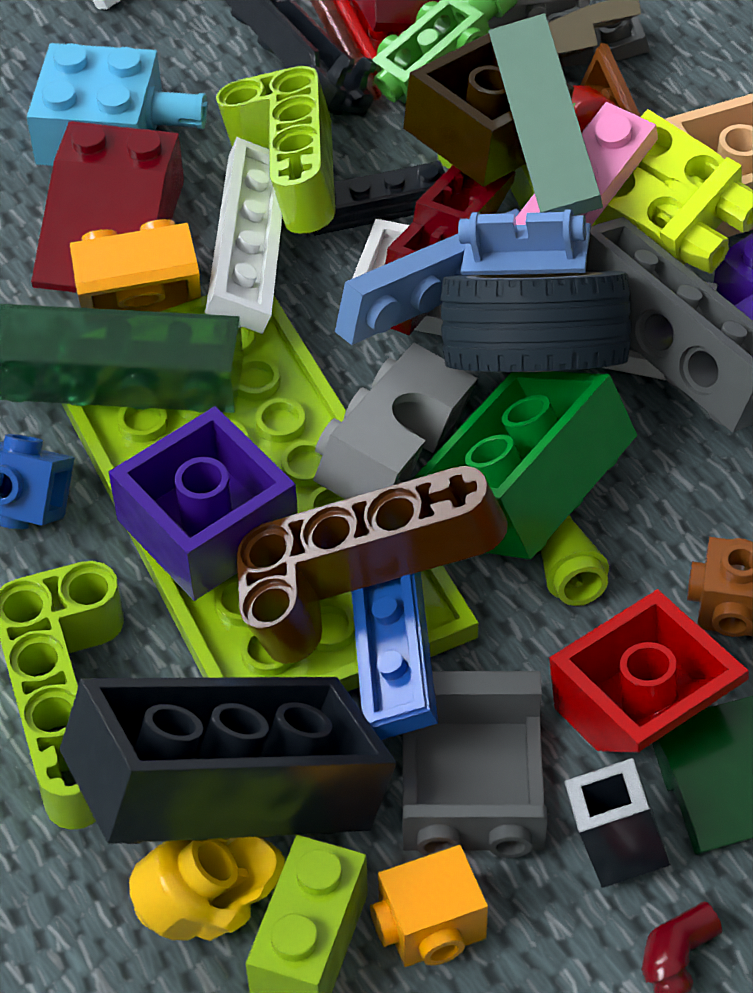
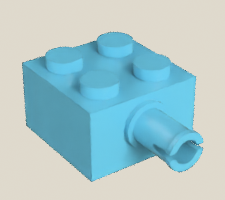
[27,43,207,166]

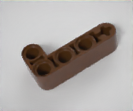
[237,466,508,664]

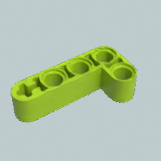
[216,66,335,234]
[0,561,124,830]

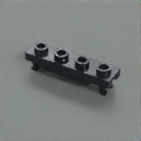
[224,0,376,115]

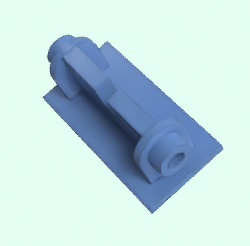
[458,209,591,276]

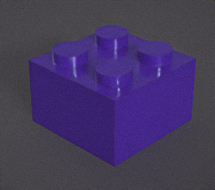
[108,406,298,601]

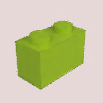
[246,834,368,993]

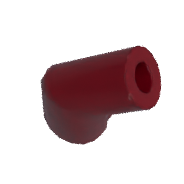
[641,901,722,993]

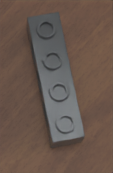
[586,217,753,433]

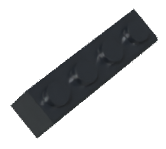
[313,161,445,236]

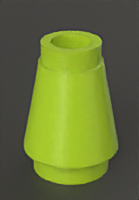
[541,515,609,606]

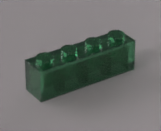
[0,304,244,413]

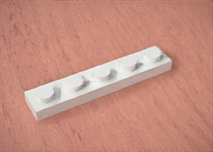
[205,137,282,334]

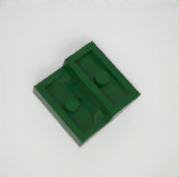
[652,696,753,855]

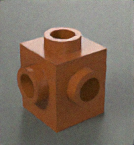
[687,537,753,637]

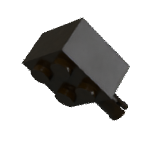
[403,33,574,187]

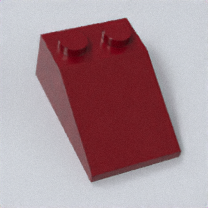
[31,121,184,293]

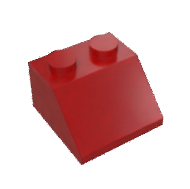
[549,589,749,752]

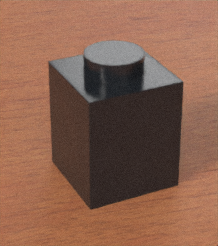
[564,758,671,888]

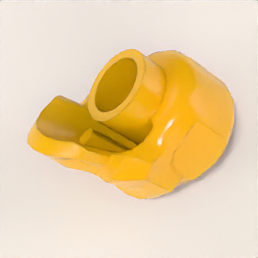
[129,837,285,941]

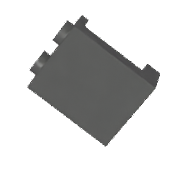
[403,671,548,858]

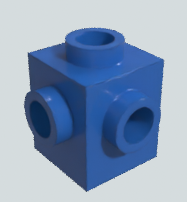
[0,434,75,529]

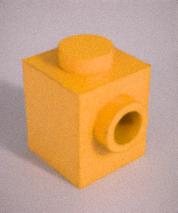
[370,845,488,967]

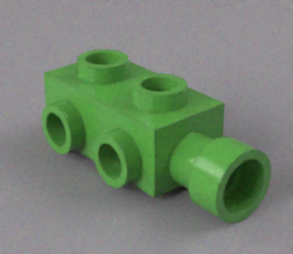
[372,0,518,104]

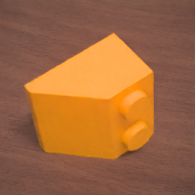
[70,219,201,326]

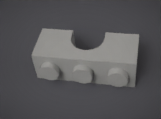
[313,343,478,499]

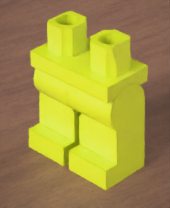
[592,109,753,274]

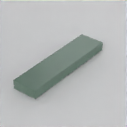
[488,13,603,216]

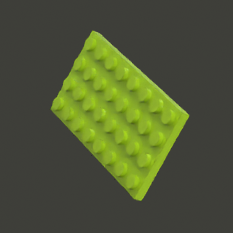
[41,295,479,692]

